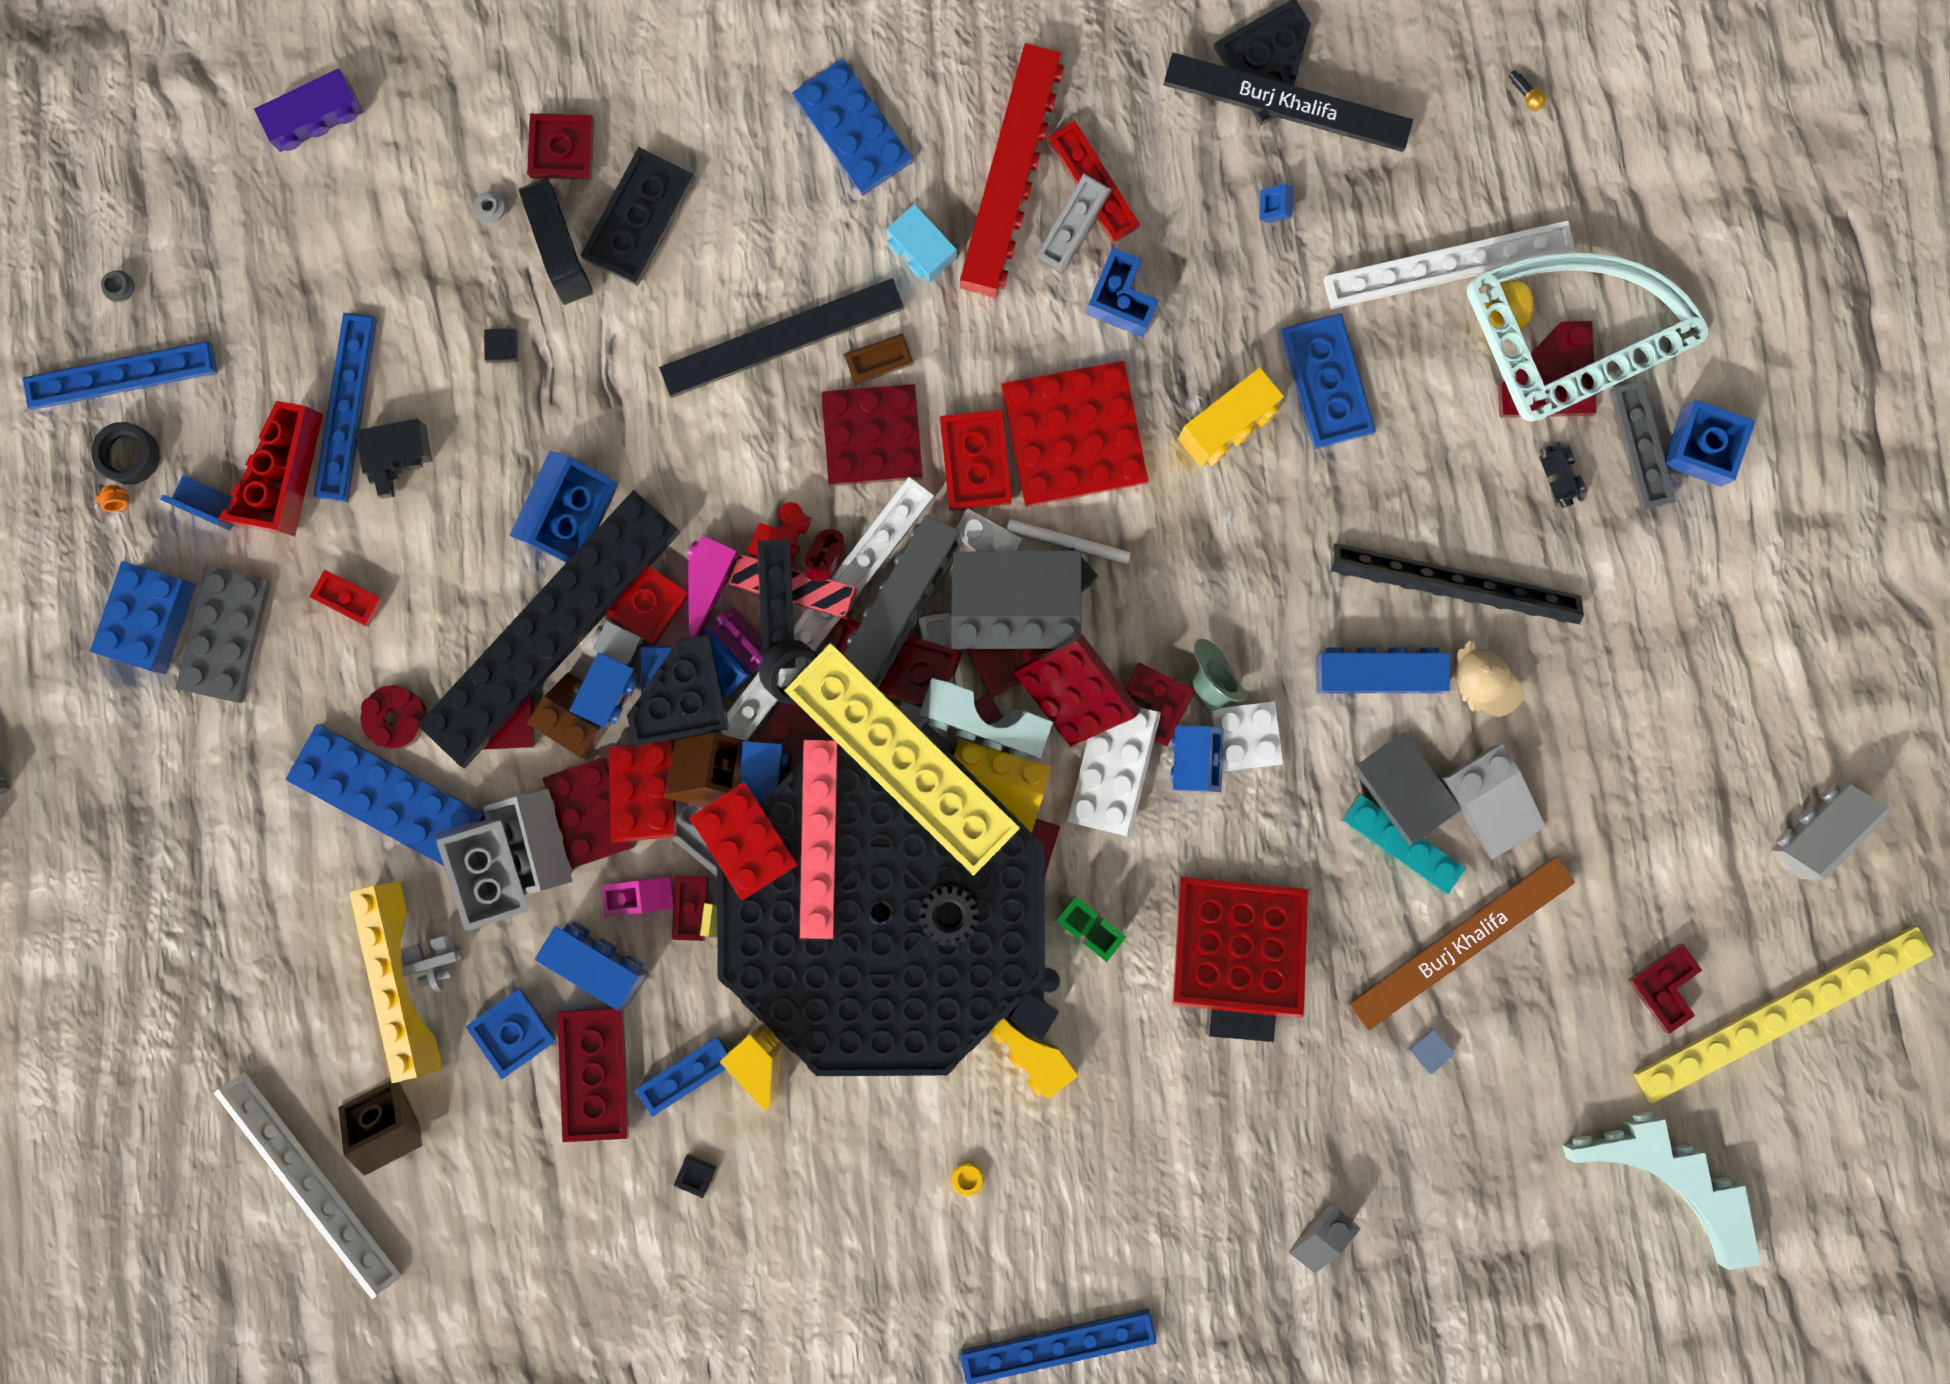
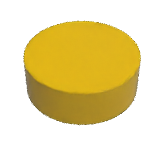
[951,1162,984,1196]

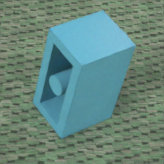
[887,204,957,283]

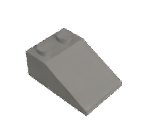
[1440,744,1546,860]

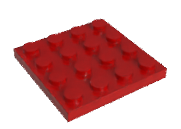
[1001,360,1149,507]
[1172,877,1308,1018]

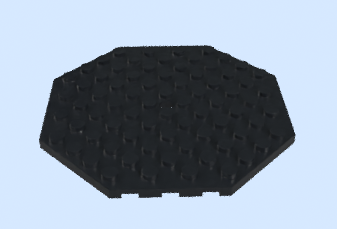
[717,748,1045,1077]

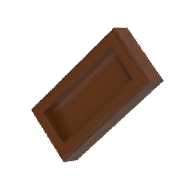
[844,333,913,385]

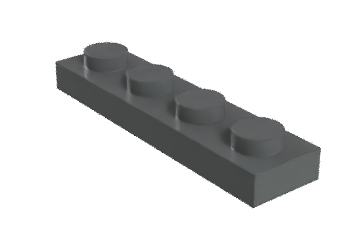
[1610,381,1676,511]

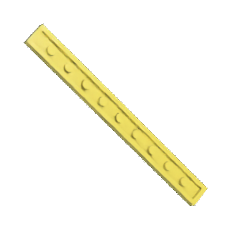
[1634,926,1933,1103]

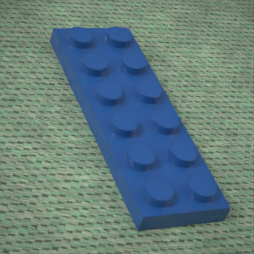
[285,724,485,866]

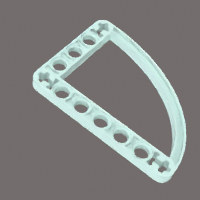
[1467,253,1708,422]

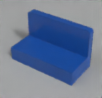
[160,475,234,531]

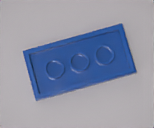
[1280,313,1376,450]

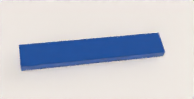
[313,313,377,503]
[23,341,218,410]
[960,1309,1157,1384]

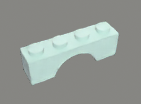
[919,679,1053,759]

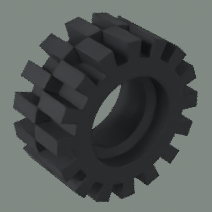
[919,884,979,946]

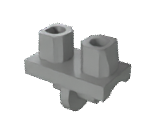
[401,935,464,992]

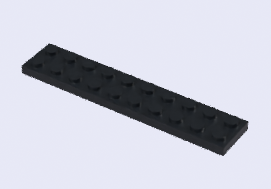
[417,490,681,768]

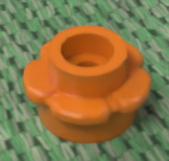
[96,485,129,512]

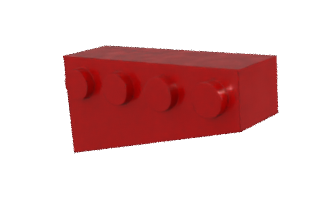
[219,401,323,537]

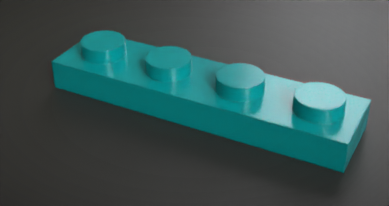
[1341,794,1466,894]

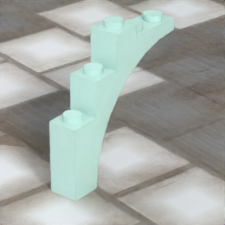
[1563,1112,1761,1270]

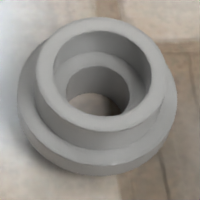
[473,192,505,223]

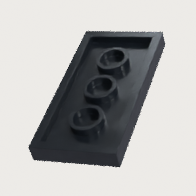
[580,147,695,287]

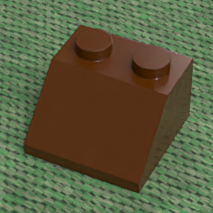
[526,672,622,759]

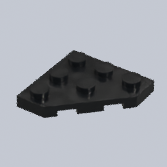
[1213,0,1311,126]
[627,634,729,747]

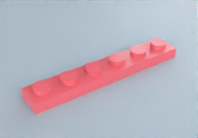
[800,740,838,939]

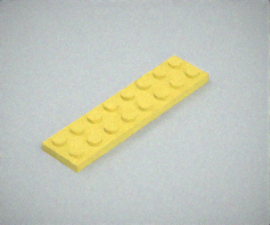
[784,643,1020,875]

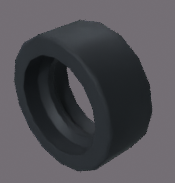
[91,422,160,485]
[759,639,818,704]

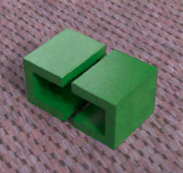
[1054,895,1127,963]

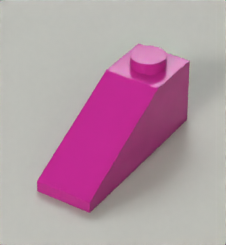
[687,535,739,637]

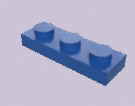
[635,1036,729,1117]

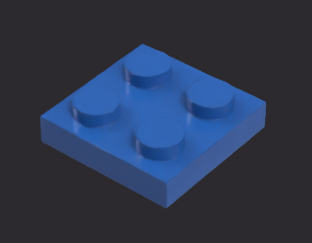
[465,988,557,1080]

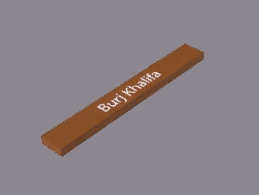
[1348,857,1575,1031]

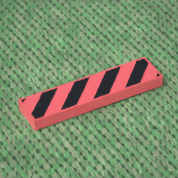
[729,554,857,620]

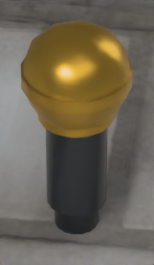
[1508,70,1547,111]

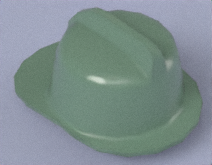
[1192,639,1245,711]

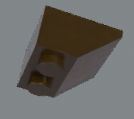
[338,1080,423,1176]

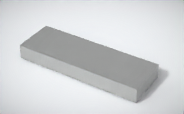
[1035,174,1112,273]

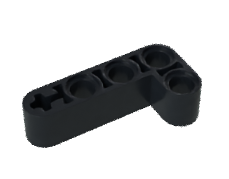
[518,177,593,305]

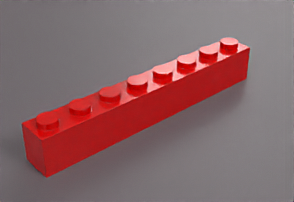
[960,43,1065,298]

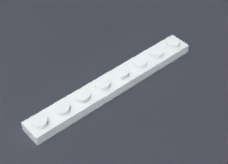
[1323,221,1576,309]
[214,1072,401,1299]

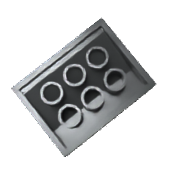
[951,551,1081,649]

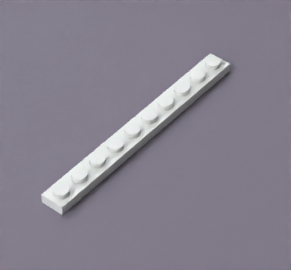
[720,477,934,741]

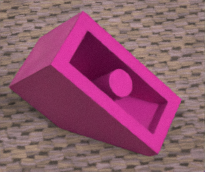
[601,877,673,917]

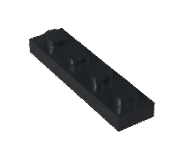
[757,539,796,669]

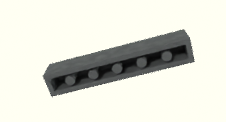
[843,515,962,689]

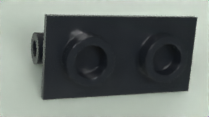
[1539,441,1587,509]

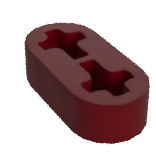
[804,529,845,582]

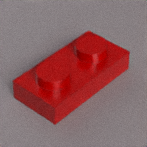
[309,569,384,627]

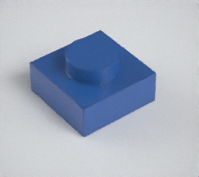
[1259,184,1293,223]

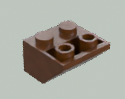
[664,732,746,807]

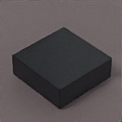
[484,329,518,363]
[673,1154,717,1198]

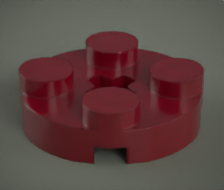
[360,685,427,749]

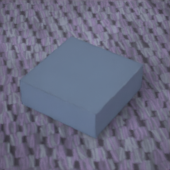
[1408,1028,1455,1075]

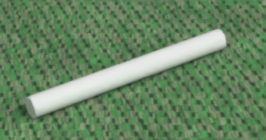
[1007,519,1131,564]

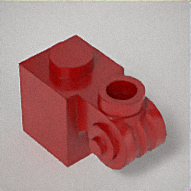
[748,502,812,564]

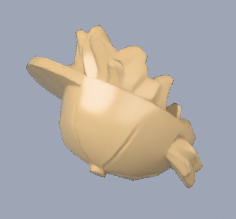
[1455,640,1524,717]

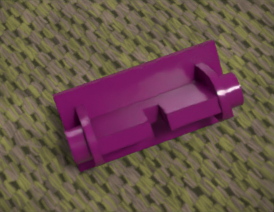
[710,606,762,673]

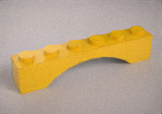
[349,881,443,1083]
[990,1017,1078,1100]

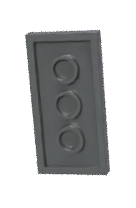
[175,566,271,703]

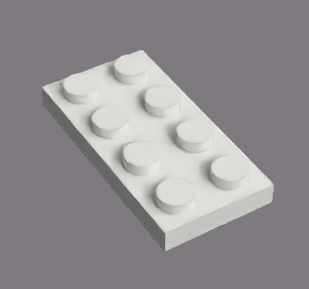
[1067,708,1161,837]

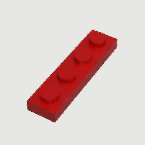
[1048,121,1140,244]

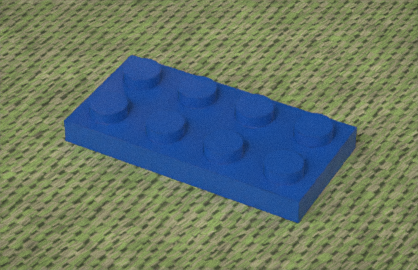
[792,59,913,196]

